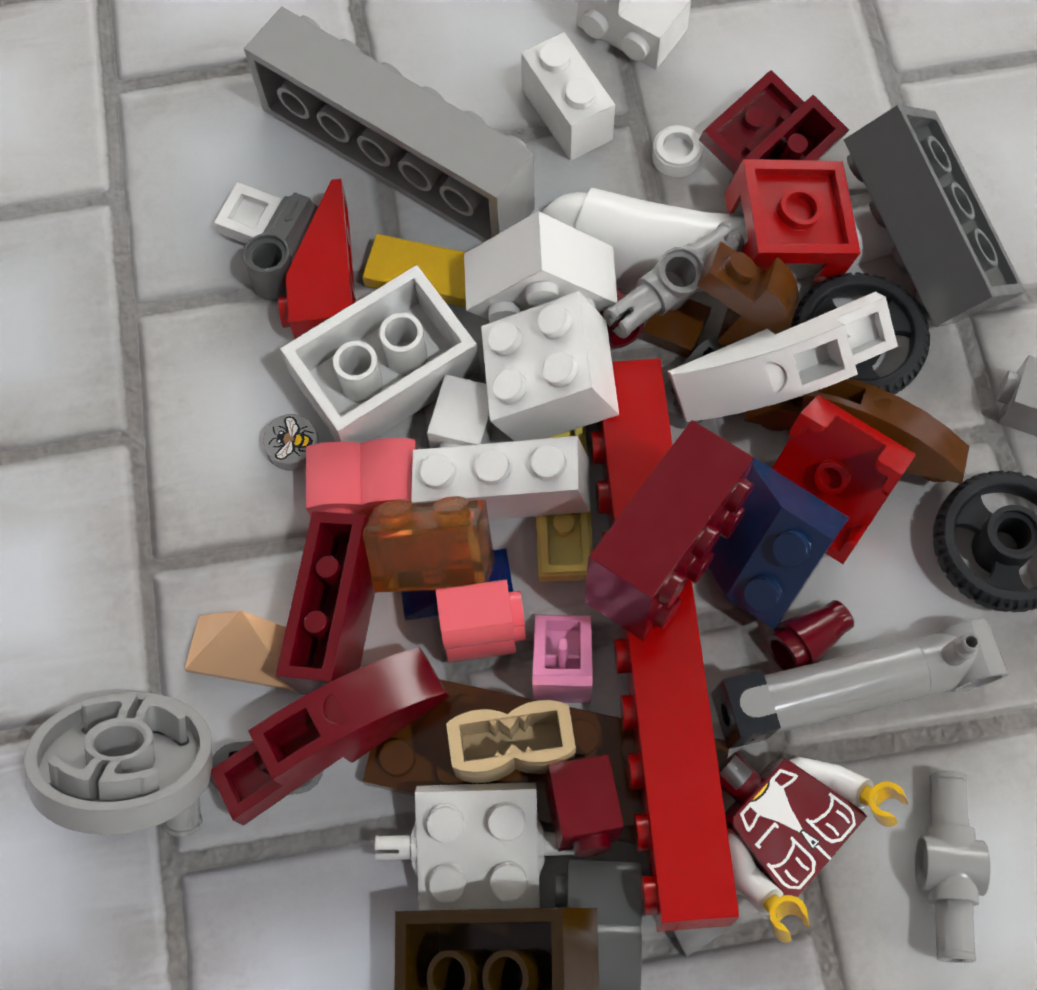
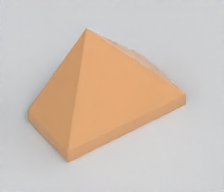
[184,610,296,692]

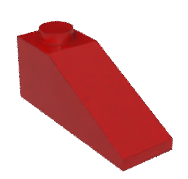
[278,178,356,339]

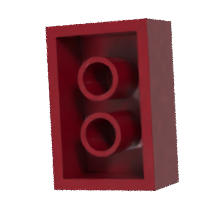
[584,420,754,641]

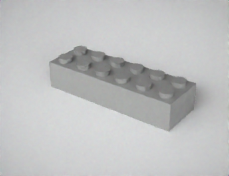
[244,6,535,243]

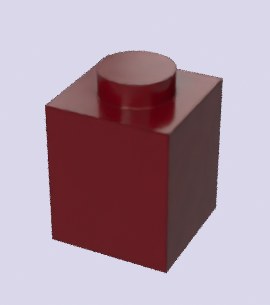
[545,754,624,857]

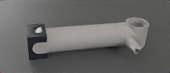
[711,618,1009,749]

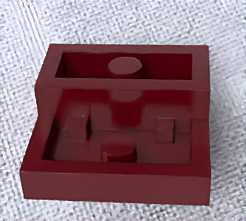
[699,70,850,184]

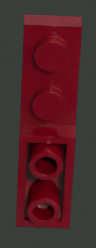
[211,647,449,826]

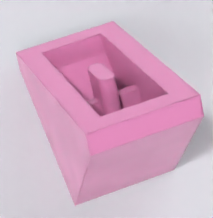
[532,615,593,704]

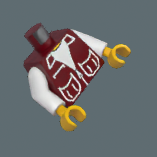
[719,752,909,943]

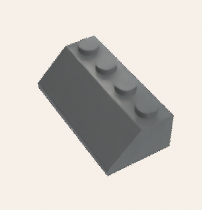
[843,105,1026,327]

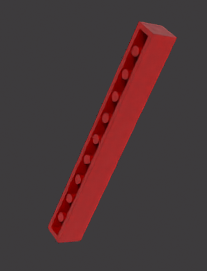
[590,358,739,932]

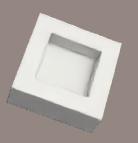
[214,182,282,243]

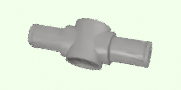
[603,221,745,339]
[915,771,990,963]

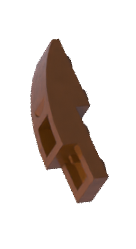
[744,378,970,484]

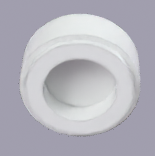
[652,125,703,177]

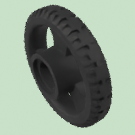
[791,272,930,395]
[933,470,1037,612]

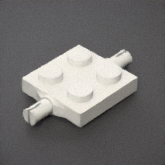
[375,782,574,911]

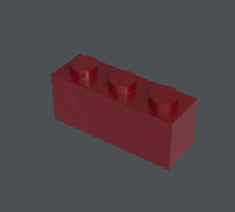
[275,511,386,695]

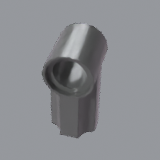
[243,192,318,301]

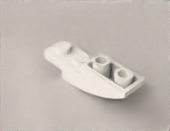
[668,292,898,422]

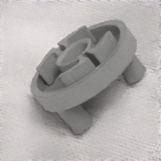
[24,692,213,837]

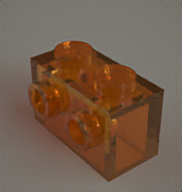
[363,496,495,593]

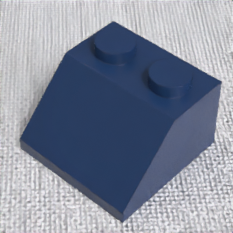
[708,457,849,629]

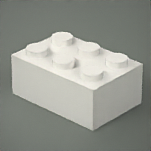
[280,265,480,443]

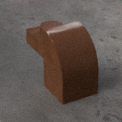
[697,241,799,347]

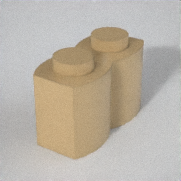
[446,700,576,783]

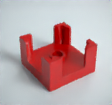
[724,159,861,284]
[772,395,916,564]

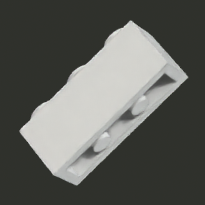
[411,436,590,524]

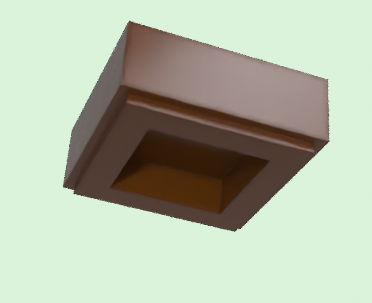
[642,299,711,358]

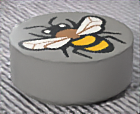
[263,414,320,471]

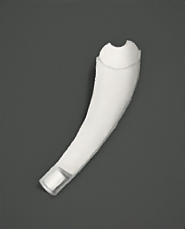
[543,188,895,292]

